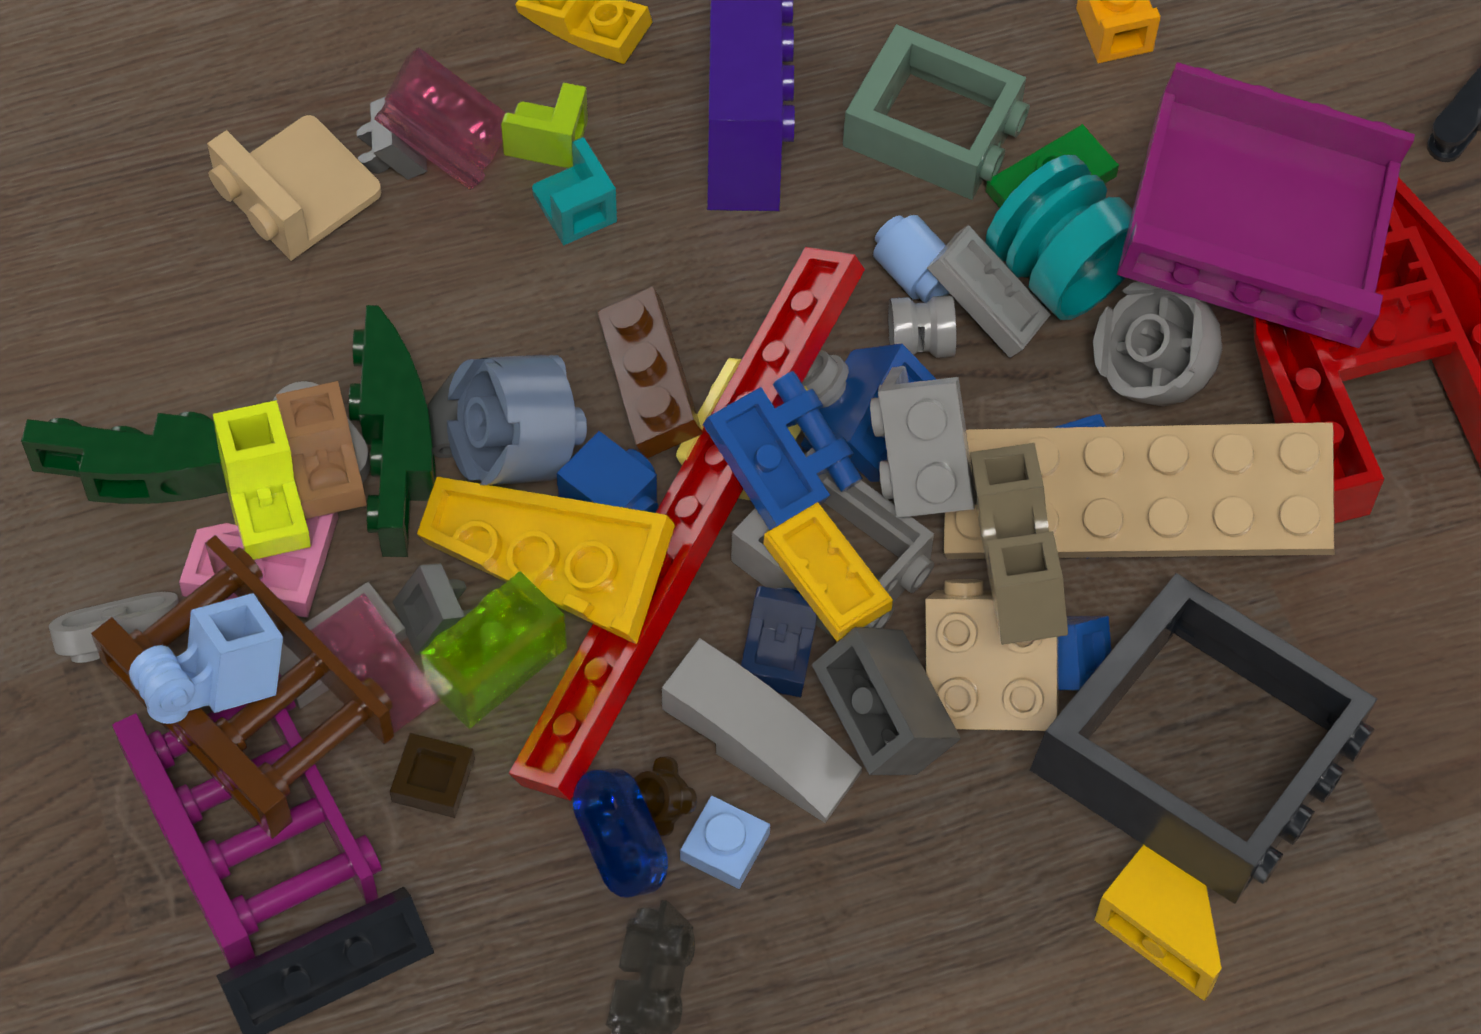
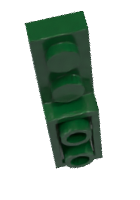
[349,305,436,557]
[21,412,227,504]

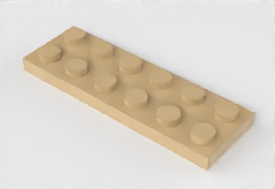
[944,422,1335,559]

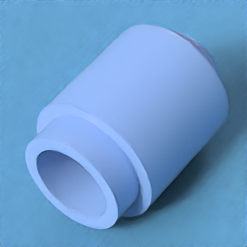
[873,215,949,303]

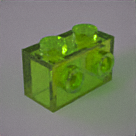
[421,571,567,729]

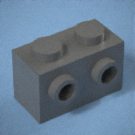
[812,627,961,775]

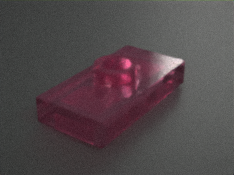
[311,593,440,733]

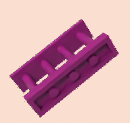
[112,672,382,969]

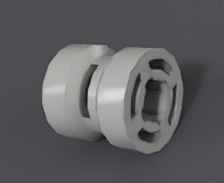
[888,296,956,358]

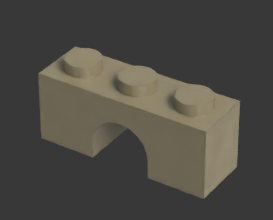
[970,443,1068,645]

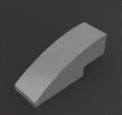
[662,638,862,823]

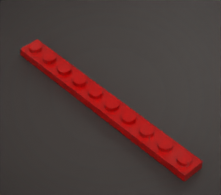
[509,247,865,801]

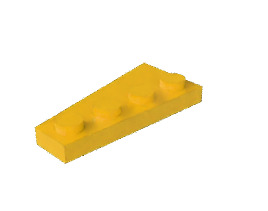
[417,477,675,644]

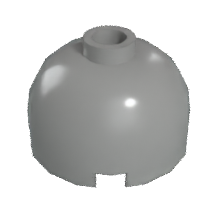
[1093,281,1222,407]

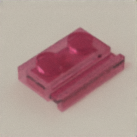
[374,47,506,190]

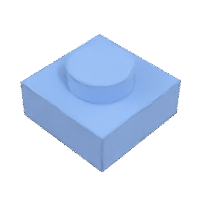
[680,795,770,889]

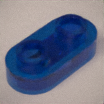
[573,768,668,898]

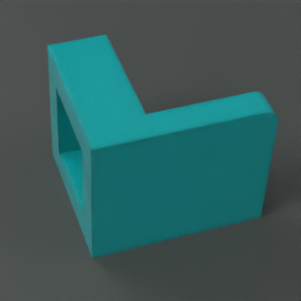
[532,137,617,246]

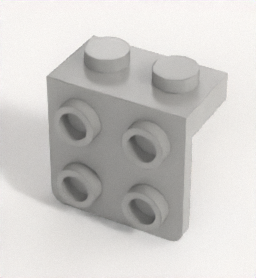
[870,366,976,518]

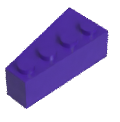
[707,0,795,211]

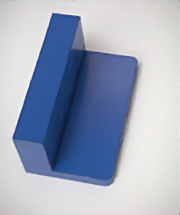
[801,343,936,482]

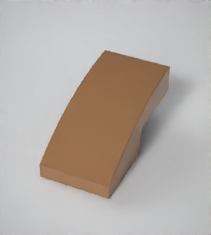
[276,381,367,519]

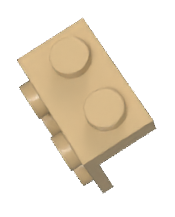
[207,115,381,261]
[925,579,1059,731]

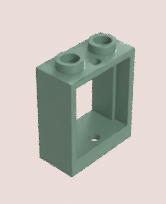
[843,24,1030,200]

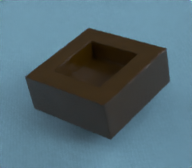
[390,733,475,818]

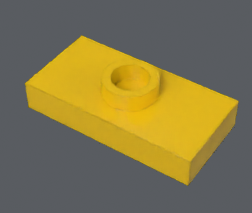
[763,502,893,642]

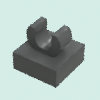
[357,95,427,180]
[392,563,479,655]

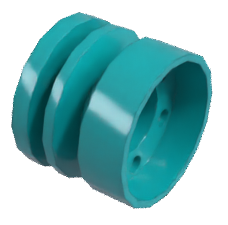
[985,155,1133,320]

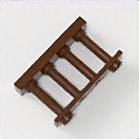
[91,535,394,839]

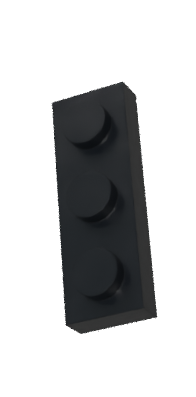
[216,886,434,1034]

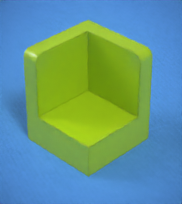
[501,82,588,168]

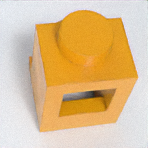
[1076,0,1161,63]

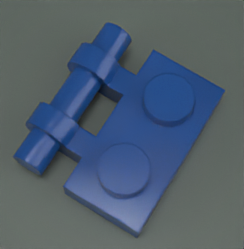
[703,371,863,530]

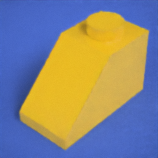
[1094,845,1222,1001]

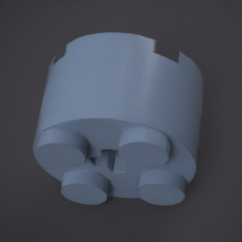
[447,355,587,485]

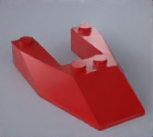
[1253,177,1481,524]

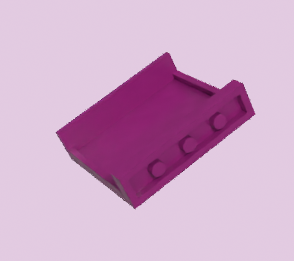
[1117,62,1415,348]

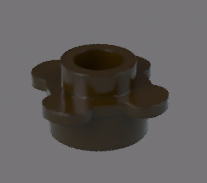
[628,756,697,836]

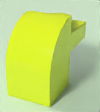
[213,400,311,560]

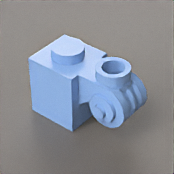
[129,593,283,724]

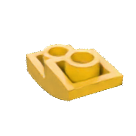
[515,0,653,64]

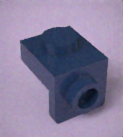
[741,586,818,697]

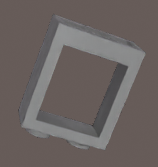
[731,448,934,638]

